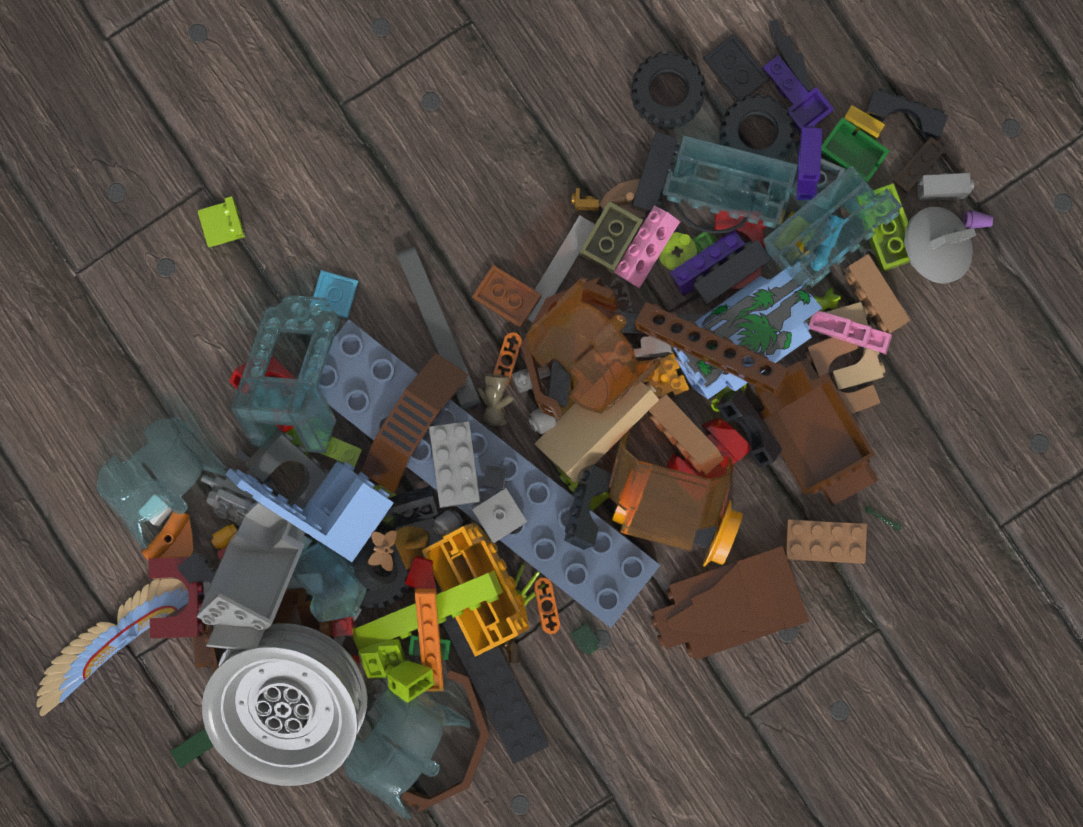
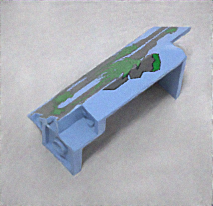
[674,267,822,399]

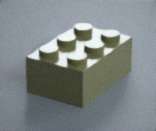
[579,201,643,274]

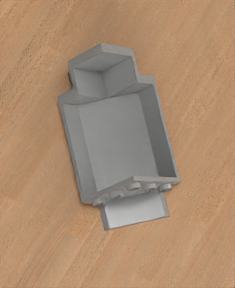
[197,501,305,651]

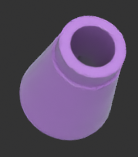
[962,210,993,229]

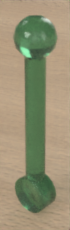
[865,506,901,531]

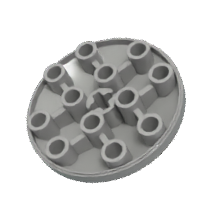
[904,207,976,284]

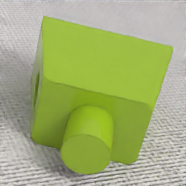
[385,661,434,703]

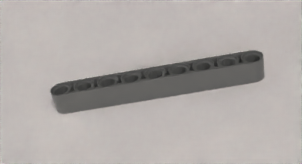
[396,245,481,411]

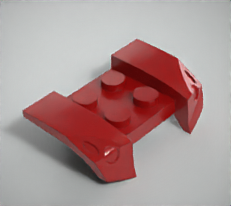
[666,418,749,502]

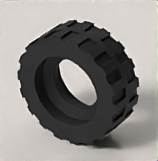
[353,546,398,592]

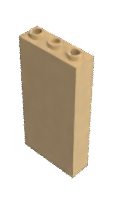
[535,361,659,483]

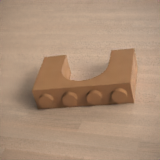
[804,337,881,414]

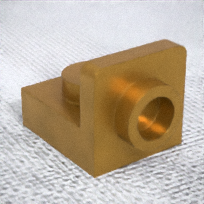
[571,188,599,211]

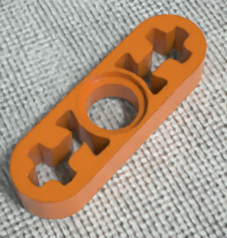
[493,332,522,386]
[533,577,560,634]

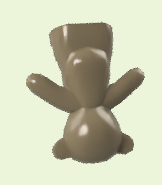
[477,374,514,427]

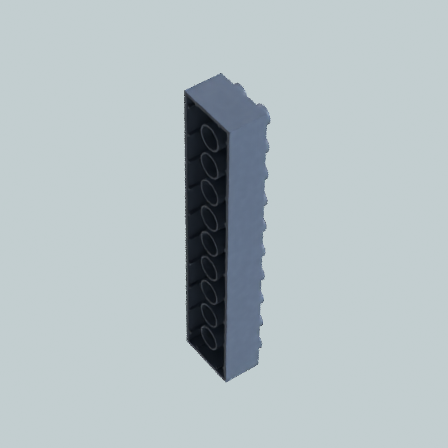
[299,320,660,628]

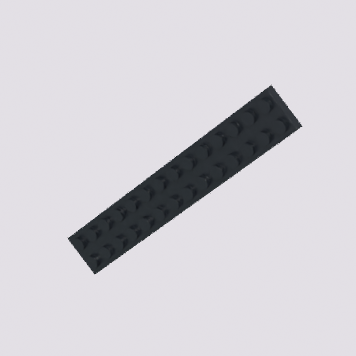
[391,505,549,764]

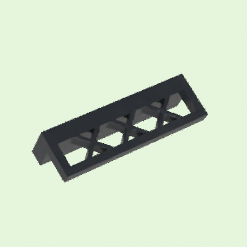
[374,486,438,532]

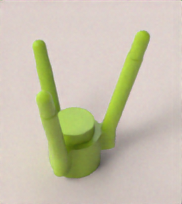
[515,563,545,606]

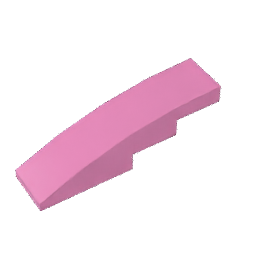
[809,311,892,354]

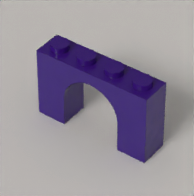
[796,126,822,201]

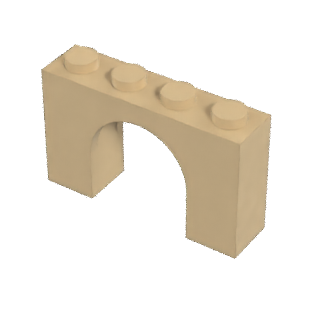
[818,302,885,391]

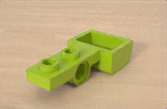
[287,417,362,468]

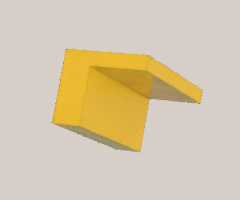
[844,105,885,141]

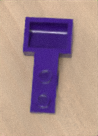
[763,55,834,134]

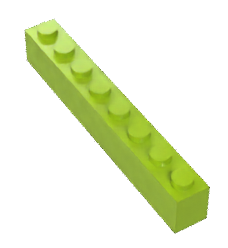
[352,571,504,651]

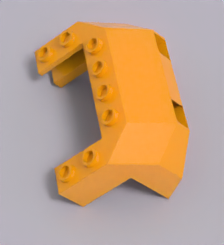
[422,522,529,657]

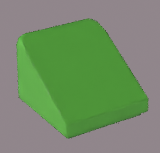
[692,229,718,253]

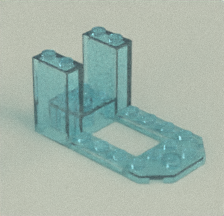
[231,295,340,453]

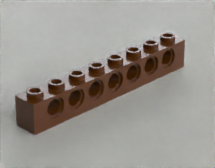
[635,302,789,396]

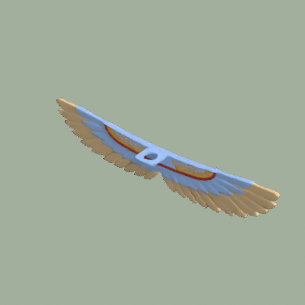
[36,568,213,716]

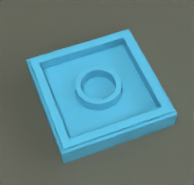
[310,270,359,318]

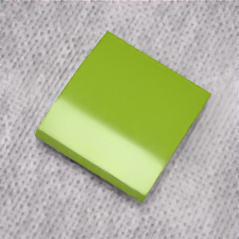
[358,639,406,678]

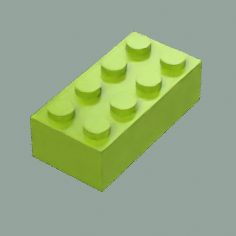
[854,183,910,272]

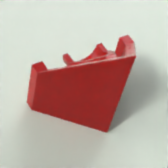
[405,556,437,595]

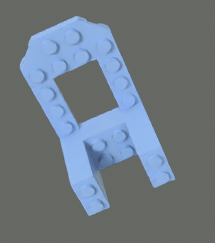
[225,461,393,562]

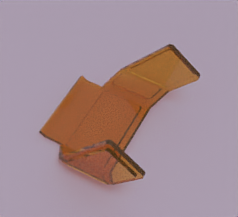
[608,431,734,551]

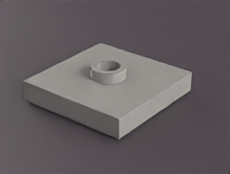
[472,488,527,543]

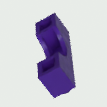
[669,230,745,297]

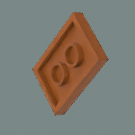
[472,265,542,328]

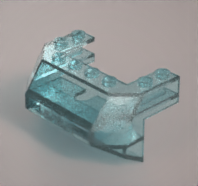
[663,136,798,229]
[763,166,902,288]

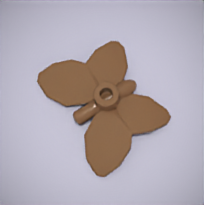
[368,531,397,571]

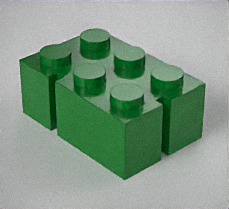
[821,117,890,186]

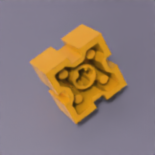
[637,353,689,399]

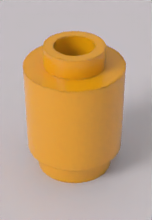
[211,524,238,550]

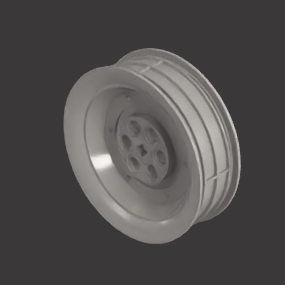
[202,623,367,786]

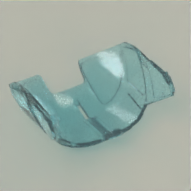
[97,418,229,549]
[344,688,471,820]

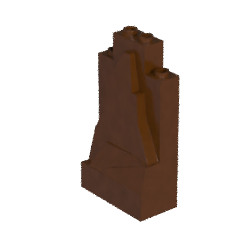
[650,546,809,660]

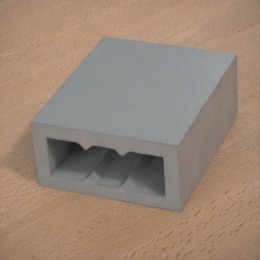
[917,173,974,201]

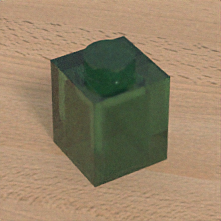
[570,623,600,655]

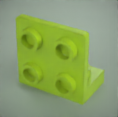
[198,196,246,247]

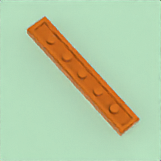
[415,589,444,692]

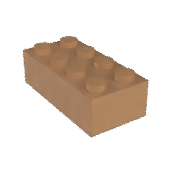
[843,254,911,334]
[649,394,724,475]
[784,520,867,564]

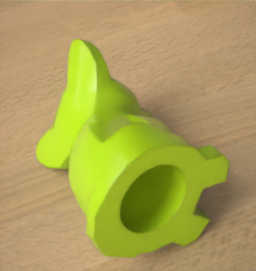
[808,288,841,322]

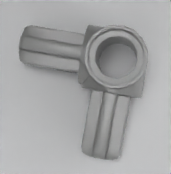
[511,365,551,393]

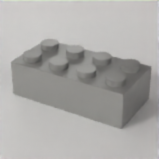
[429,422,480,508]

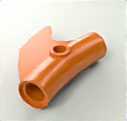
[141,508,194,561]

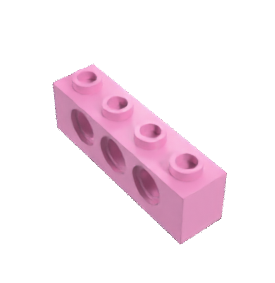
[614,205,680,288]

